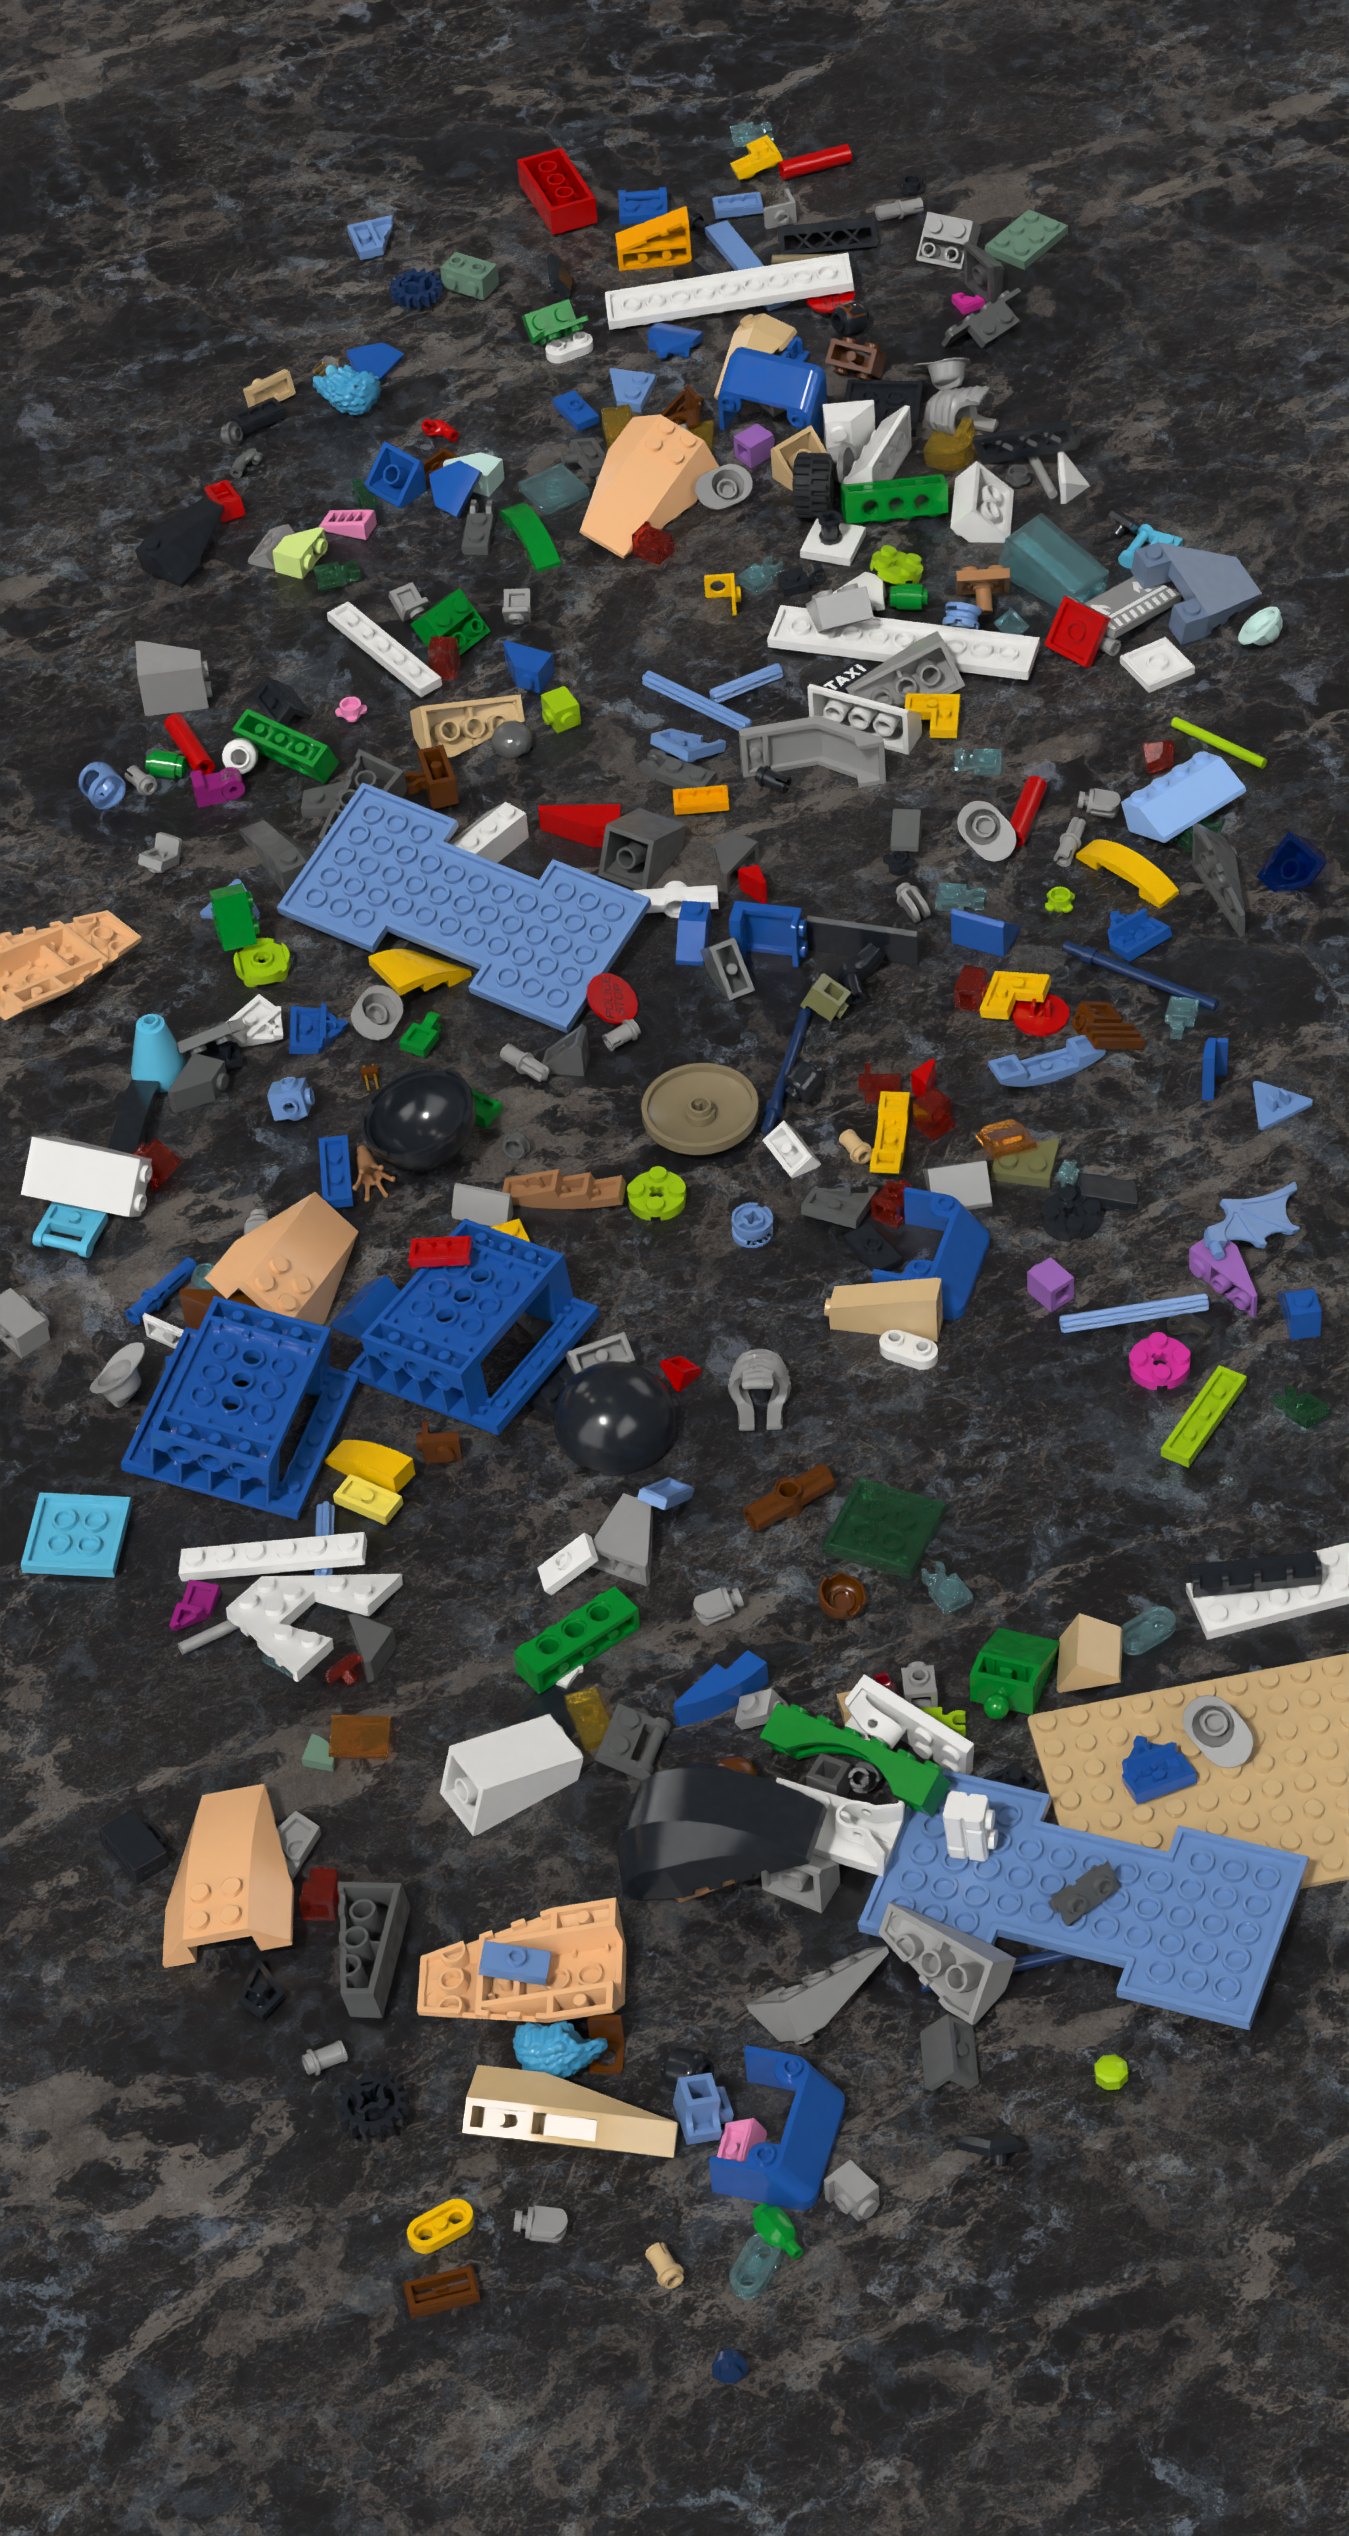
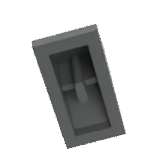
[890,809,923,852]
[542,1024,590,1077]
[348,1613,397,1682]

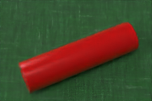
[778,144,852,180]
[164,713,215,775]
[1009,776,1047,847]

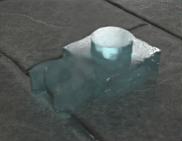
[737,556,783,595]
[935,883,986,911]
[921,1561,973,1615]

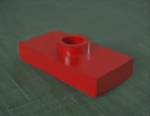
[408,1236,473,1268]

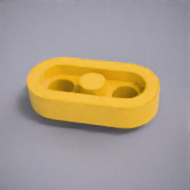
[407,2199,474,2254]

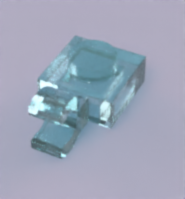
[730,122,774,148]
[954,748,1001,775]
[1165,996,1199,1040]

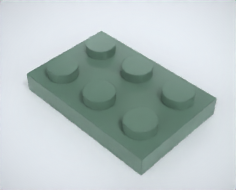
[985,209,1068,270]

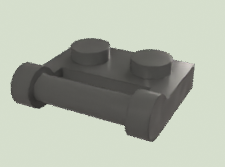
[594,1703,671,1780]

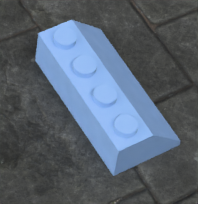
[1121,751,1246,843]

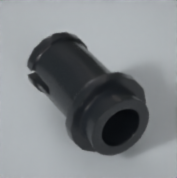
[755,765,792,794]

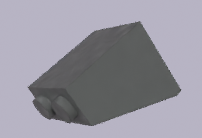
[598,808,687,890]

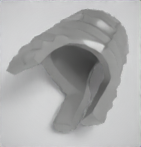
[925,385,999,445]
[728,1349,791,1431]

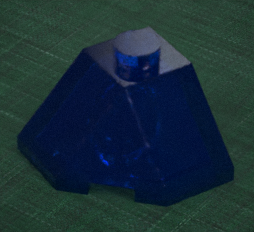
[1256,831,1327,893]

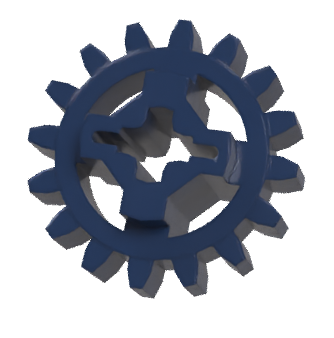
[389,268,443,310]

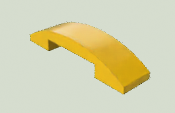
[1076,839,1179,909]
[870,1091,910,1174]

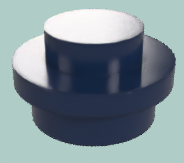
[712,2349,748,2383]

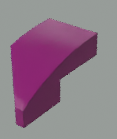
[169,1579,222,1631]

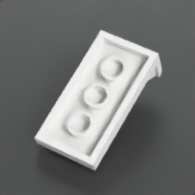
[845,1674,974,1775]
[776,1778,905,1877]

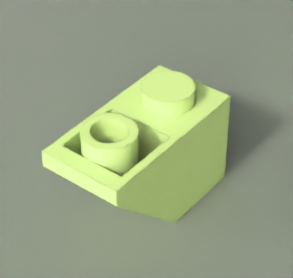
[272,527,328,579]

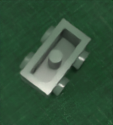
[440,252,499,300]

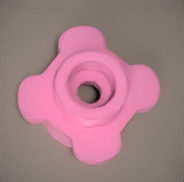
[335,697,367,722]

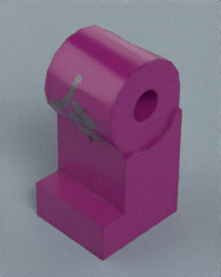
[190,767,245,808]

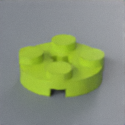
[870,545,923,585]
[234,938,291,987]
[627,1166,687,1221]

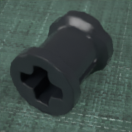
[818,510,842,546]

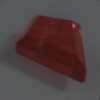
[1142,740,1174,774]
[325,1653,362,1685]

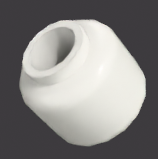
[222,738,258,774]

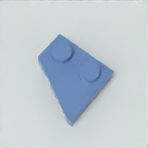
[650,728,726,763]

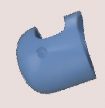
[78,762,126,809]

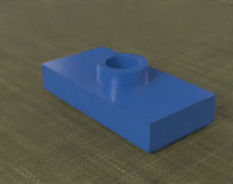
[552,390,600,432]

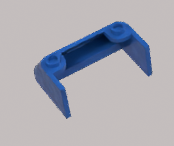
[718,347,828,440]
[872,1187,990,1320]
[709,2045,845,2210]

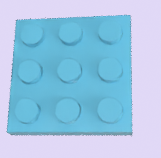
[21,1493,132,1578]

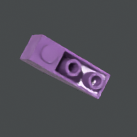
[1189,1238,1257,1318]

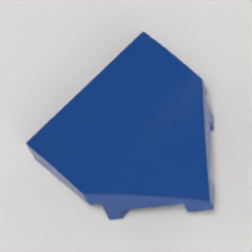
[647,322,703,358]
[346,343,404,382]
[429,460,482,518]
[1108,908,1172,962]
[289,1003,349,1054]
[1202,1038,1229,1100]
[1122,1736,1197,1804]

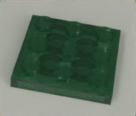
[822,1477,946,1580]

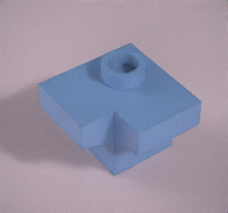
[673,2073,734,2145]

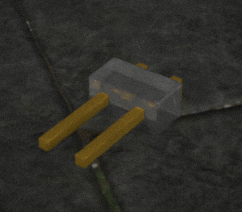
[313,355,340,376]

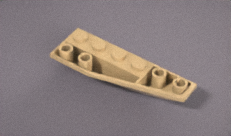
[462,2065,678,2158]

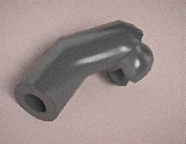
[230,448,263,478]

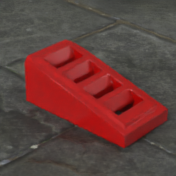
[204,480,245,522]

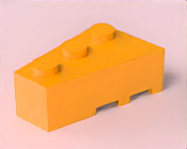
[615,206,692,271]

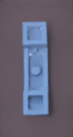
[988,1034,1106,1087]

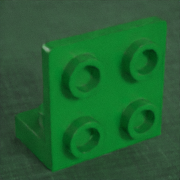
[522,299,589,346]

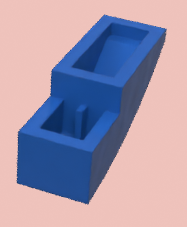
[673,1650,769,1727]

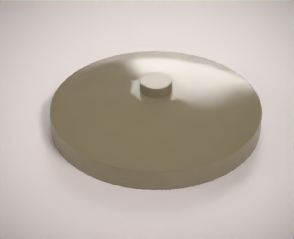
[641,1063,759,1155]

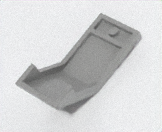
[738,716,886,788]

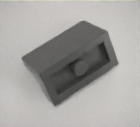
[920,2014,979,2091]

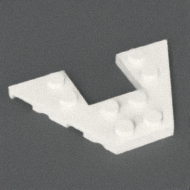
[226,1574,403,1682]

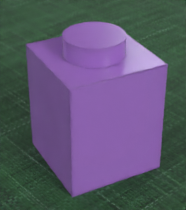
[734,423,775,468]
[1027,1257,1074,1312]

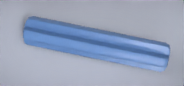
[709,663,783,703]
[314,1501,335,1576]

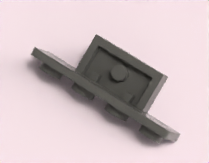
[941,288,1021,349]

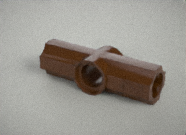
[742,1464,835,1532]

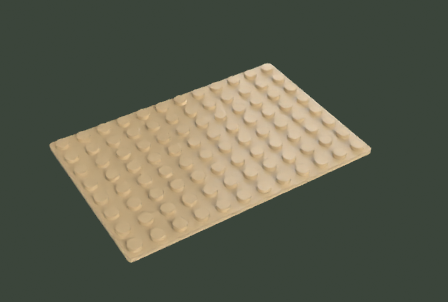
[1028,1653,1349,1889]

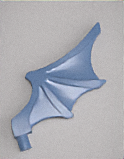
[1204,1182,1300,1260]

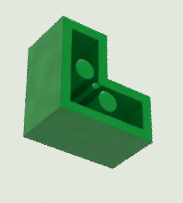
[209,883,260,951]

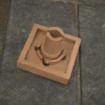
[956,565,1010,615]

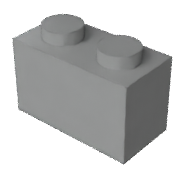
[0,1288,51,1359]

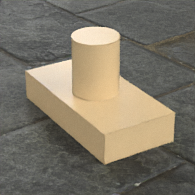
[243,369,296,408]

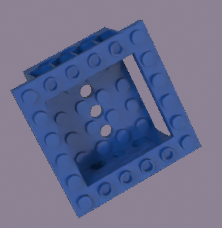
[347,1218,600,1436]
[121,1296,359,1520]

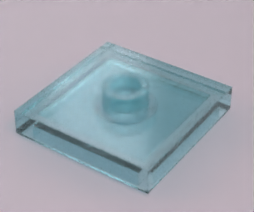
[518,463,590,515]

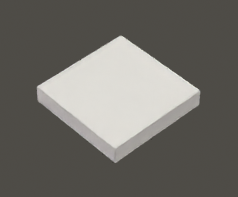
[800,519,866,566]
[1120,637,1195,693]

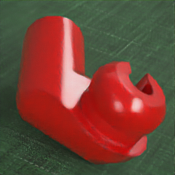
[421,419,459,442]

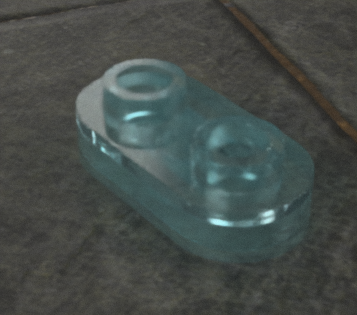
[1121,1606,1176,1655]
[729,2233,781,2300]

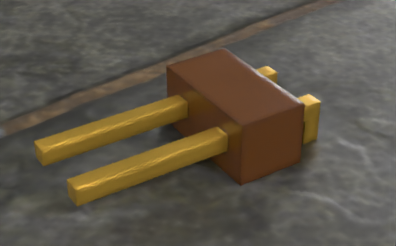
[360,1064,379,1091]

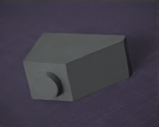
[714,830,759,895]
[700,937,755,1001]
[168,1053,229,1113]

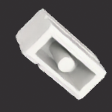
[943,1791,998,1862]

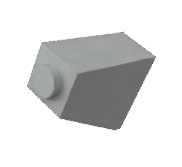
[591,1493,653,1587]

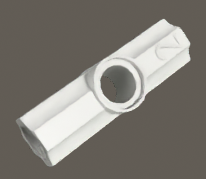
[633,881,719,918]

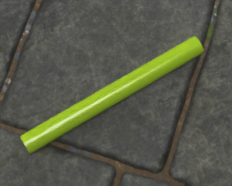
[1171,717,1267,769]

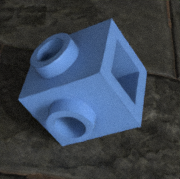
[267,1077,315,1121]

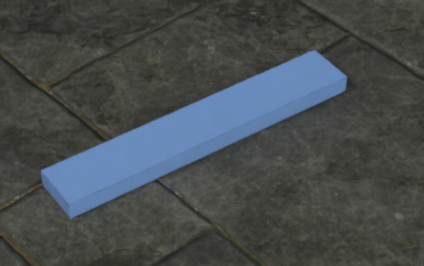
[705,220,790,311]

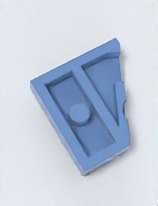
[347,215,393,260]
[609,368,657,413]

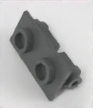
[1048,1861,1120,1926]

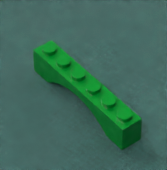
[760,1703,951,1818]

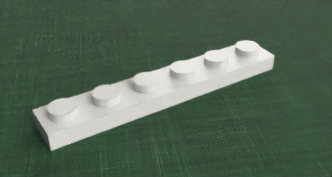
[327,602,442,697]
[178,1532,367,1581]

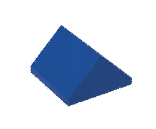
[363,441,427,509]
[951,908,1021,957]
[330,1275,400,1341]

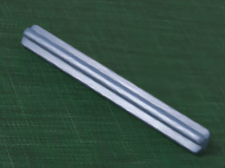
[642,671,752,731]
[1059,1293,1209,1333]

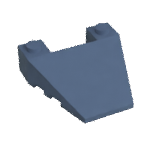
[1131,542,1262,645]

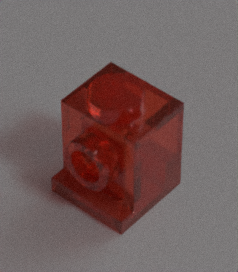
[632,521,674,565]
[427,636,460,680]
[954,965,990,1013]
[913,1087,955,1141]
[132,1138,181,1191]
[871,1180,912,1229]
[299,1867,339,1921]

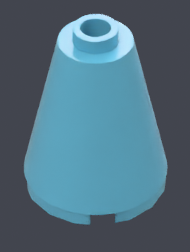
[131,1014,187,1093]

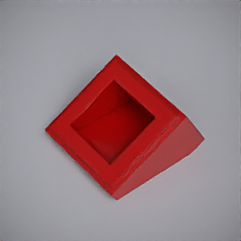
[738,865,768,904]
[911,1058,936,1103]

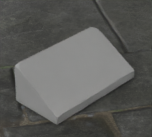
[248,524,295,569]
[451,1183,514,1227]
[566,1332,635,1375]

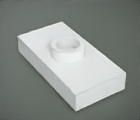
[538,1533,598,1595]

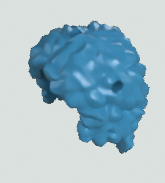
[313,365,381,415]
[513,2020,608,2079]

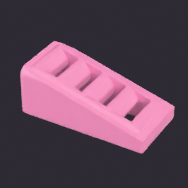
[319,509,377,540]

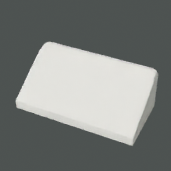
[762,1120,821,1178]
[142,1313,184,1349]

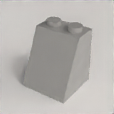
[135,641,213,716]

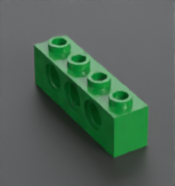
[841,474,949,525]
[232,709,340,784]
[514,1586,640,1694]

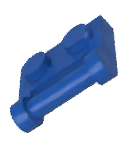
[618,187,668,225]

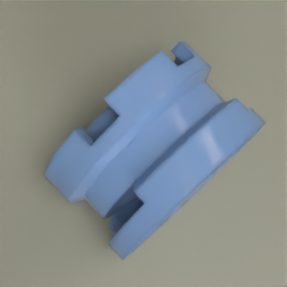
[942,602,982,630]
[731,1202,773,1248]

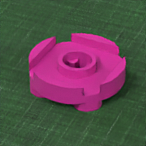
[1129,1332,1191,1390]

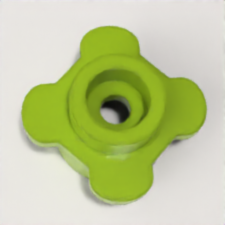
[1045,887,1075,913]

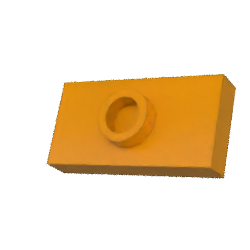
[673,785,729,815]

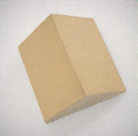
[771,425,827,491]
[1057,1613,1123,1693]

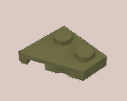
[991,1138,1060,1188]

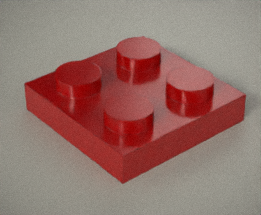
[1044,596,1111,668]

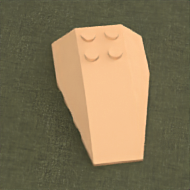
[579,414,719,559]
[0,910,142,1020]
[204,1192,359,1326]
[162,1783,294,1968]
[417,1897,626,2023]

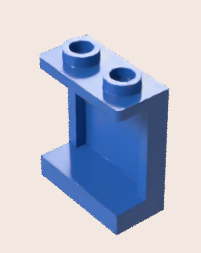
[729,901,808,967]

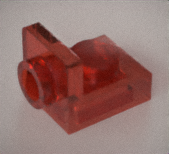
[859,1063,901,1103]

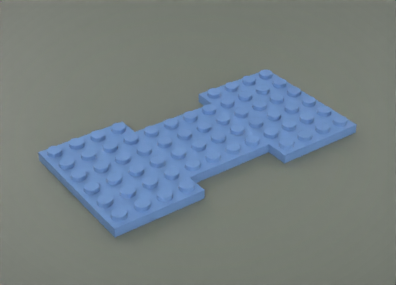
[277,782,651,1034]
[858,1769,1309,2030]

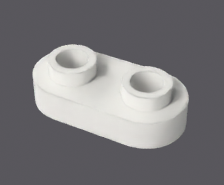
[545,331,593,364]
[879,1330,938,1370]

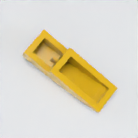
[324,1440,415,1494]

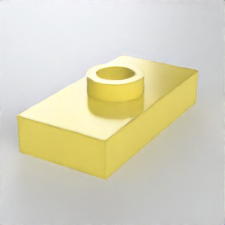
[333,1474,403,1525]

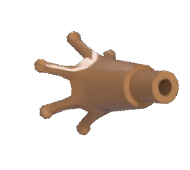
[352,1145,396,1202]

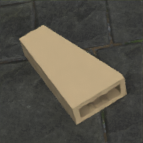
[824,1278,943,1342]

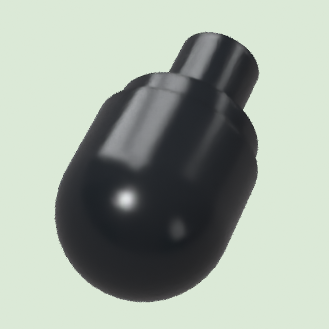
[687,208,709,233]

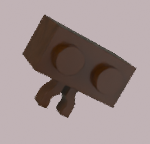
[404,744,459,809]

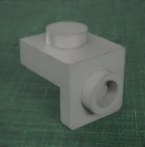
[388,582,429,622]
[502,588,531,625]
[138,832,182,873]
[735,1688,789,1730]

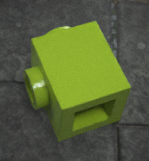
[541,686,581,733]

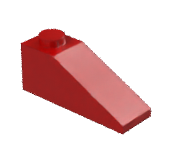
[538,804,622,847]

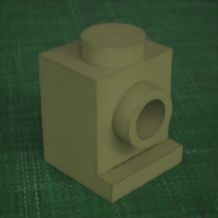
[800,973,851,1022]

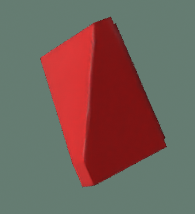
[660,1355,702,1392]

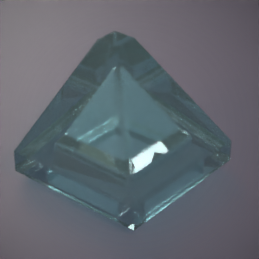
[994,607,1030,635]

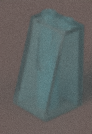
[998,513,1110,609]

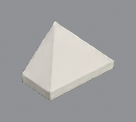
[1058,452,1090,504]

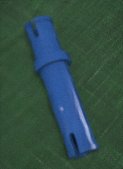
[125,1257,199,1325]

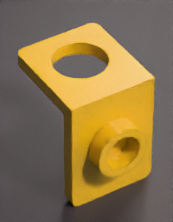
[704,573,741,616]

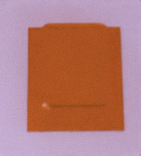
[976,1119,1037,1159]
[329,1715,391,1759]

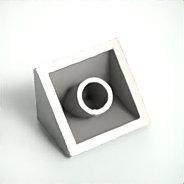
[923,1160,992,1210]

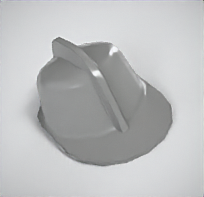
[914,357,970,391]
[826,442,858,484]
[695,464,753,510]
[957,800,1017,862]
[350,985,403,1041]
[90,1342,145,1408]
[1182,1695,1254,1768]

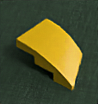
[368,949,472,996]

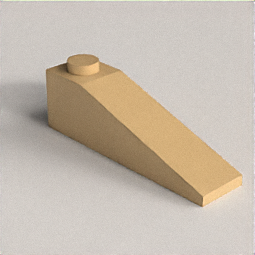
[714,313,797,400]
[410,694,525,758]

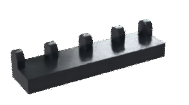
[1188,1551,1322,1598]

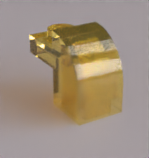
[923,417,977,471]

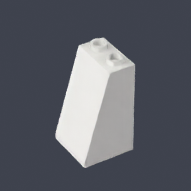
[21,1136,152,1217]
[440,1714,583,1836]

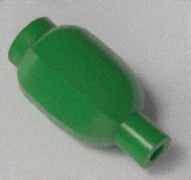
[752,2202,803,2260]

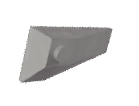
[846,631,965,705]
[878,1902,1016,2025]
[746,1946,889,2045]

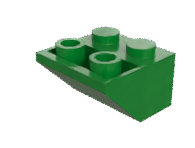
[410,588,491,660]

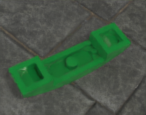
[499,503,561,573]

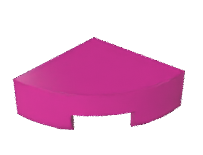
[951,293,985,315]

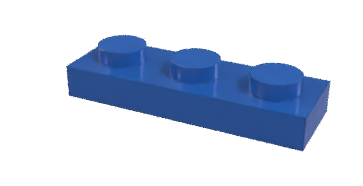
[318,1135,353,1208]

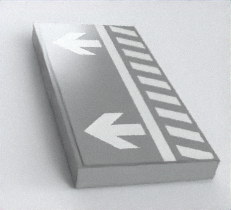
[1084,576,1181,639]

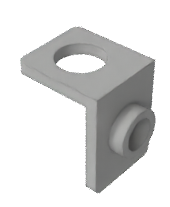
[763,188,797,229]

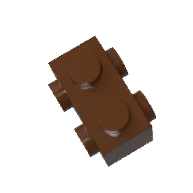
[825,337,887,380]

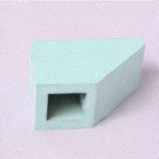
[443,452,505,497]

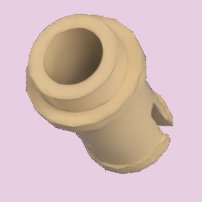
[839,1129,872,1164]
[645,2242,684,2289]

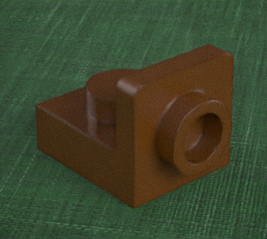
[1071,1001,1123,1036]

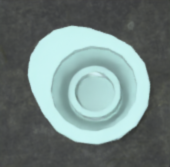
[1238,606,1283,646]

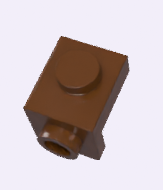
[416,1421,462,1463]

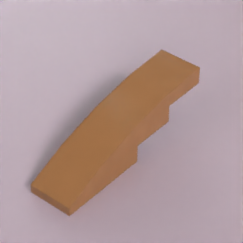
[502,1169,626,1209]

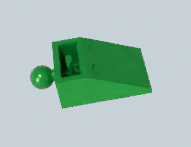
[970,1628,1060,1720]

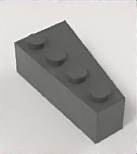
[318,749,408,843]
[337,1881,411,2018]

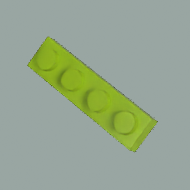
[1161,1365,1247,1468]

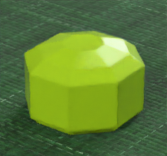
[1094,2054,1128,2090]

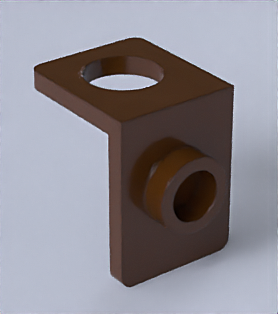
[666,385,702,429]
[587,2015,625,2075]

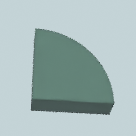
[301,1734,335,1772]

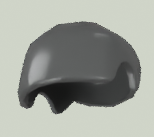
[492,720,534,759]

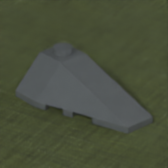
[239,820,315,895]
[1192,823,1245,937]

